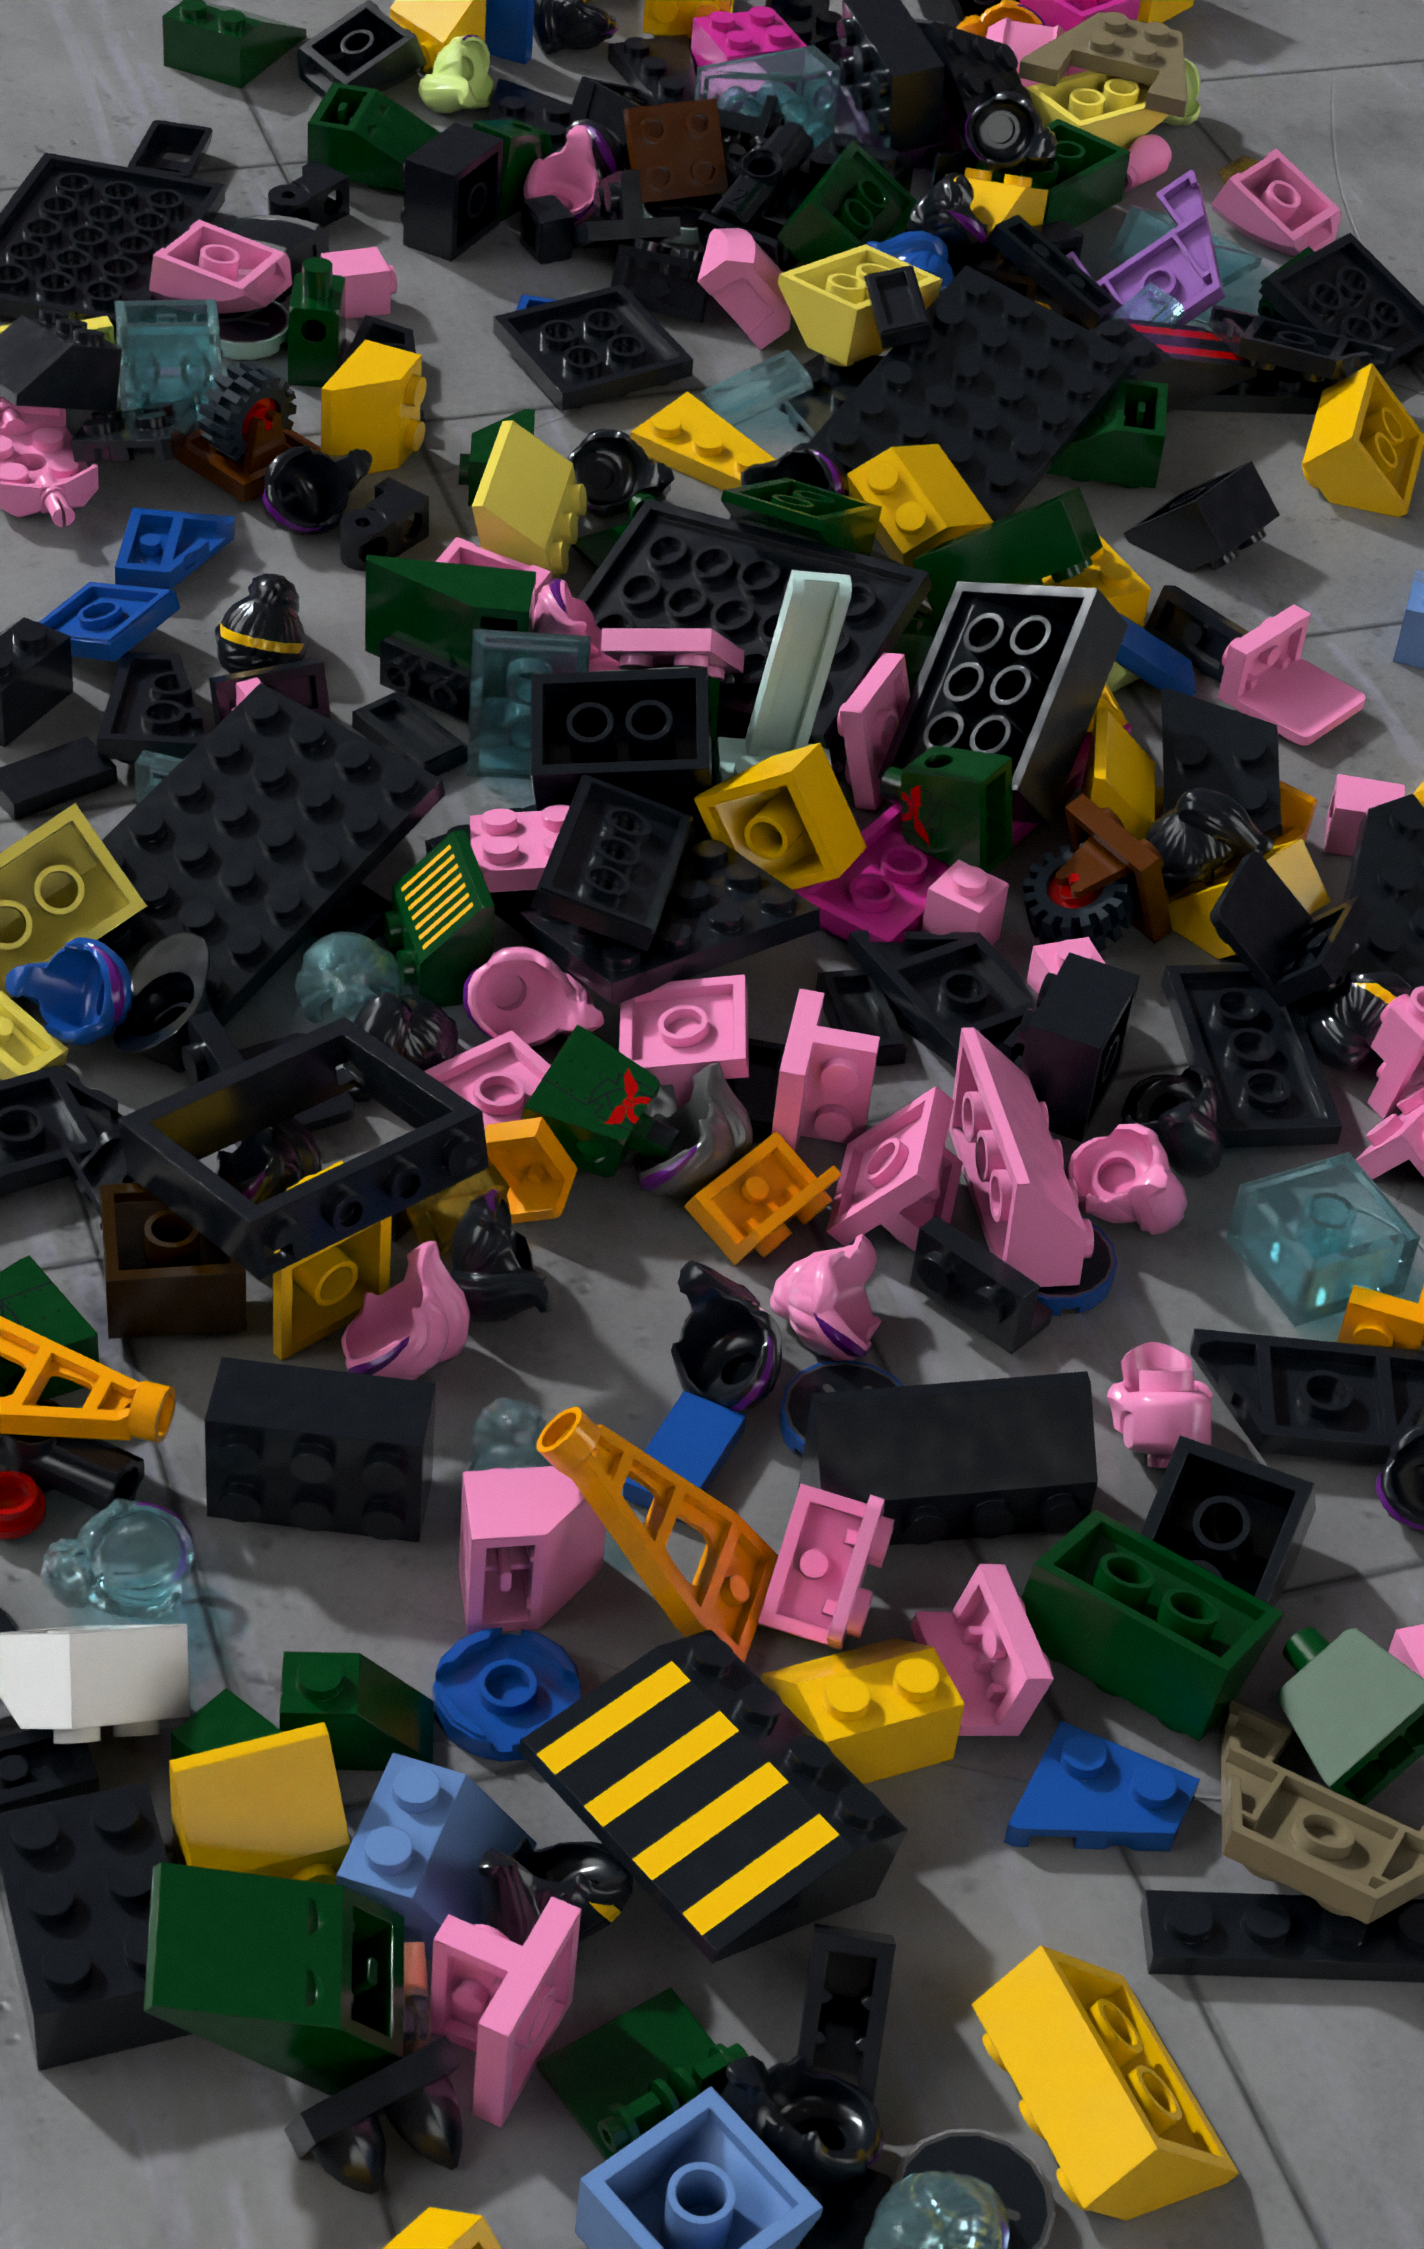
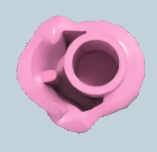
[1106,1342,1214,1468]

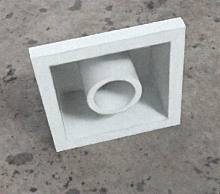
[0,1624,190,1744]

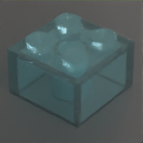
[1226,1152,1421,1327]

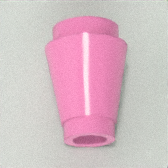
[1124,134,1172,192]

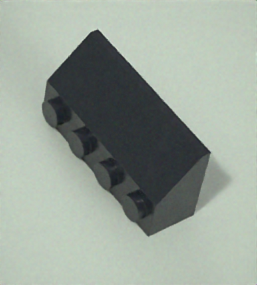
[798,1371,1098,1545]

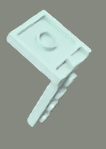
[713,570,852,785]

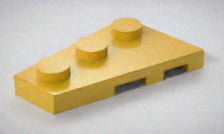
[630,391,776,490]

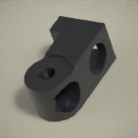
[268,160,350,228]
[340,477,429,571]

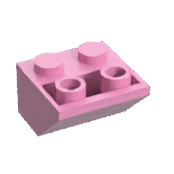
[458,1466,606,1634]

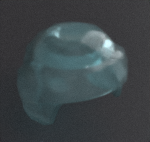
[294,931,402,1024]

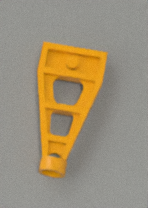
[0,1316,176,1443]
[536,1407,778,1663]

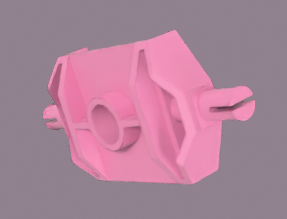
[0,395,99,527]

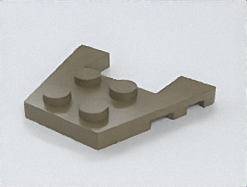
[1019,12,1188,118]
[1220,1700,1424,1924]

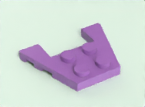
[1066,169,1225,325]

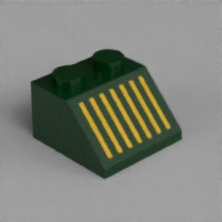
[382,830,495,1007]

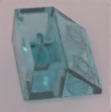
[114,299,222,410]

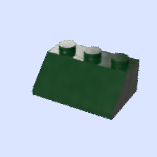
[1021,1509,1284,1741]

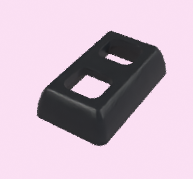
[128,120,213,179]

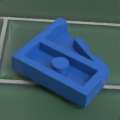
[115,507,235,590]
[1004,1721,1200,1852]

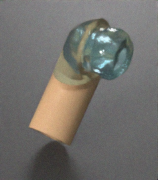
[403,1942,433,2054]

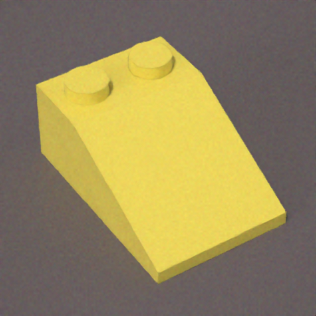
[1025,70,1170,150]

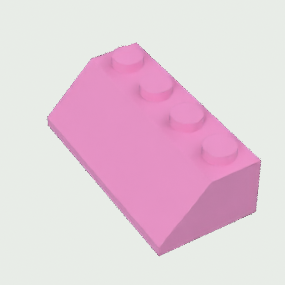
[948,1027,1094,1287]

